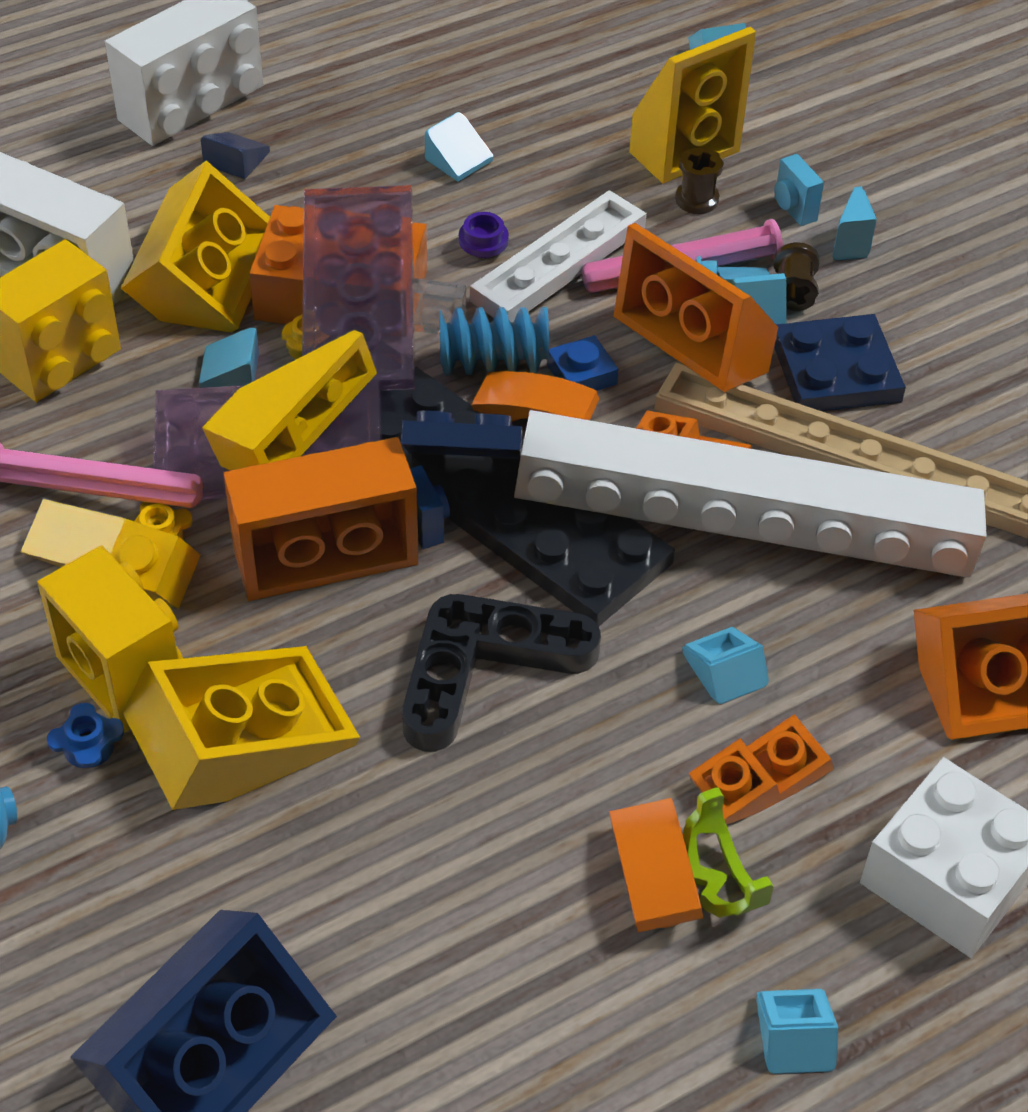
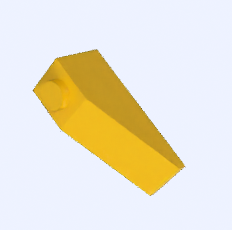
[202,330,377,471]
[21,499,201,609]

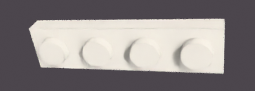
[470,190,647,323]

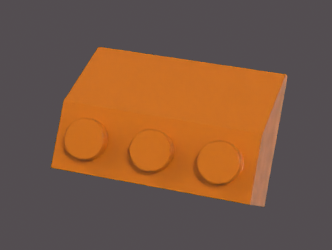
[613,223,778,392]
[913,593,1028,740]

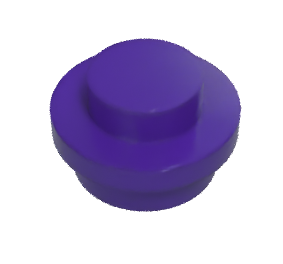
[458,212,509,258]

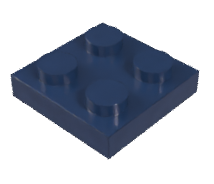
[774,314,906,412]
[401,411,523,459]

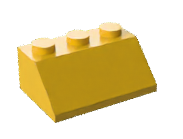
[121,161,270,333]

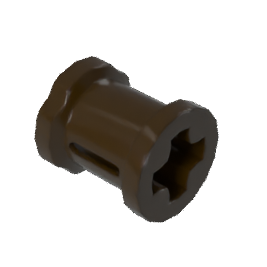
[675,147,724,214]
[773,242,820,311]

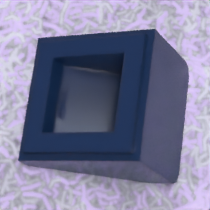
[200,132,270,179]

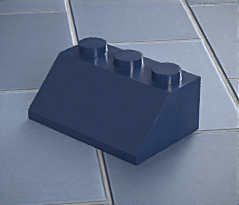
[70,910,337,1112]

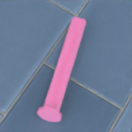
[582,219,783,293]
[0,443,203,508]

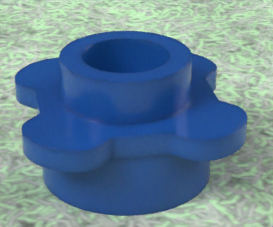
[47,703,124,768]

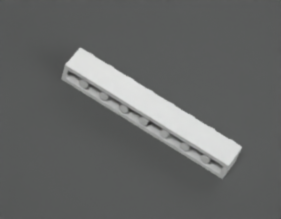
[514,410,987,578]

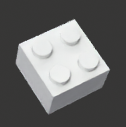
[860,757,1028,959]

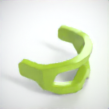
[683,787,774,918]

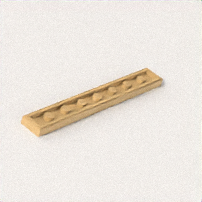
[654,362,1028,539]

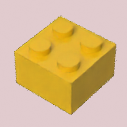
[0,239,121,403]
[37,544,183,733]

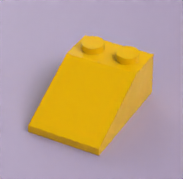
[629,27,756,184]
[122,646,360,810]

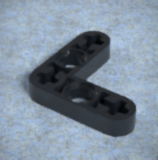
[402,594,601,752]

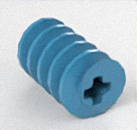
[440,307,549,376]

